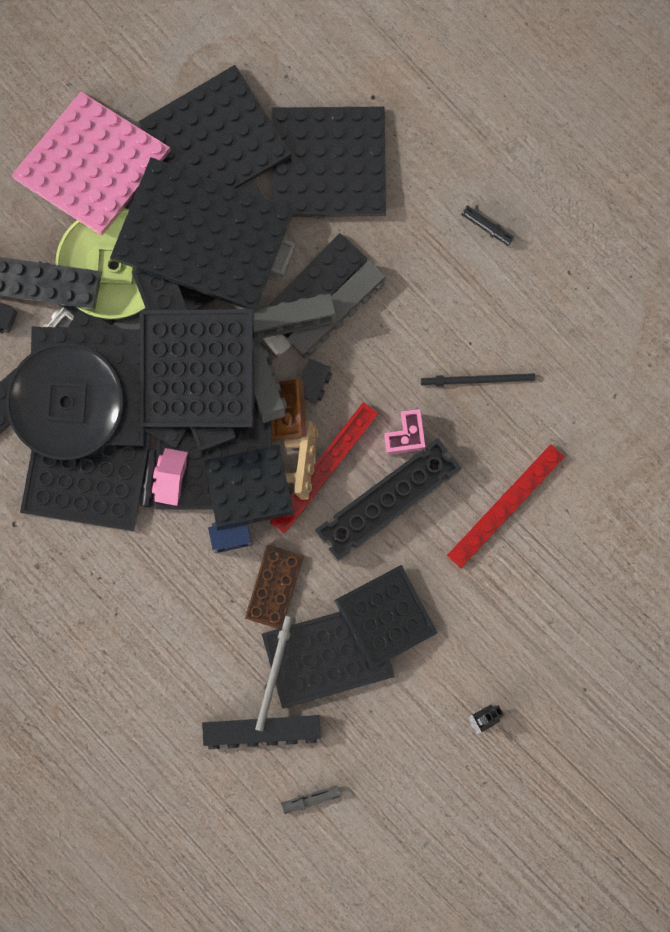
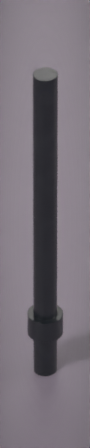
[421,373,535,387]

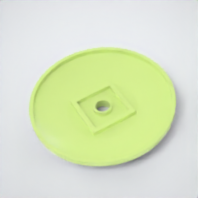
[55,208,146,320]

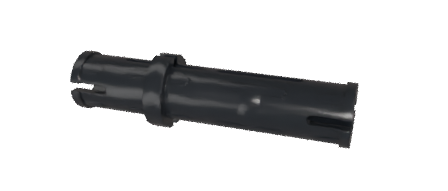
[461,205,514,247]
[140,449,156,507]

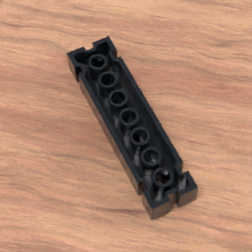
[315,438,462,563]

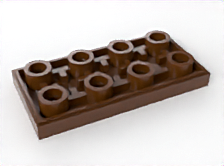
[245,545,304,629]

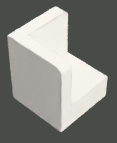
[263,334,291,358]

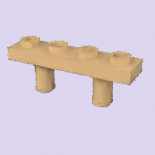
[284,421,318,500]

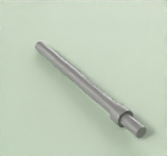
[255,616,293,732]

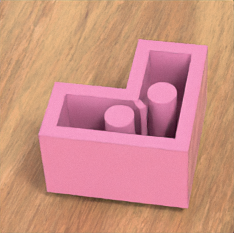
[384,409,425,455]
[152,448,188,505]

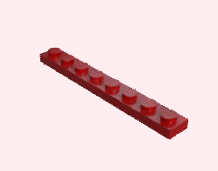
[269,402,378,535]
[447,444,565,569]

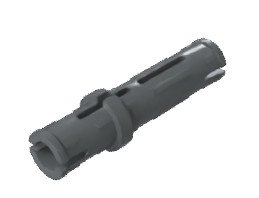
[281,785,340,815]

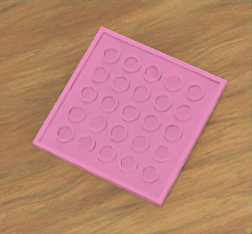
[12,92,171,236]

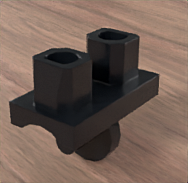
[468,705,504,734]

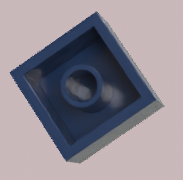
[208,522,253,553]

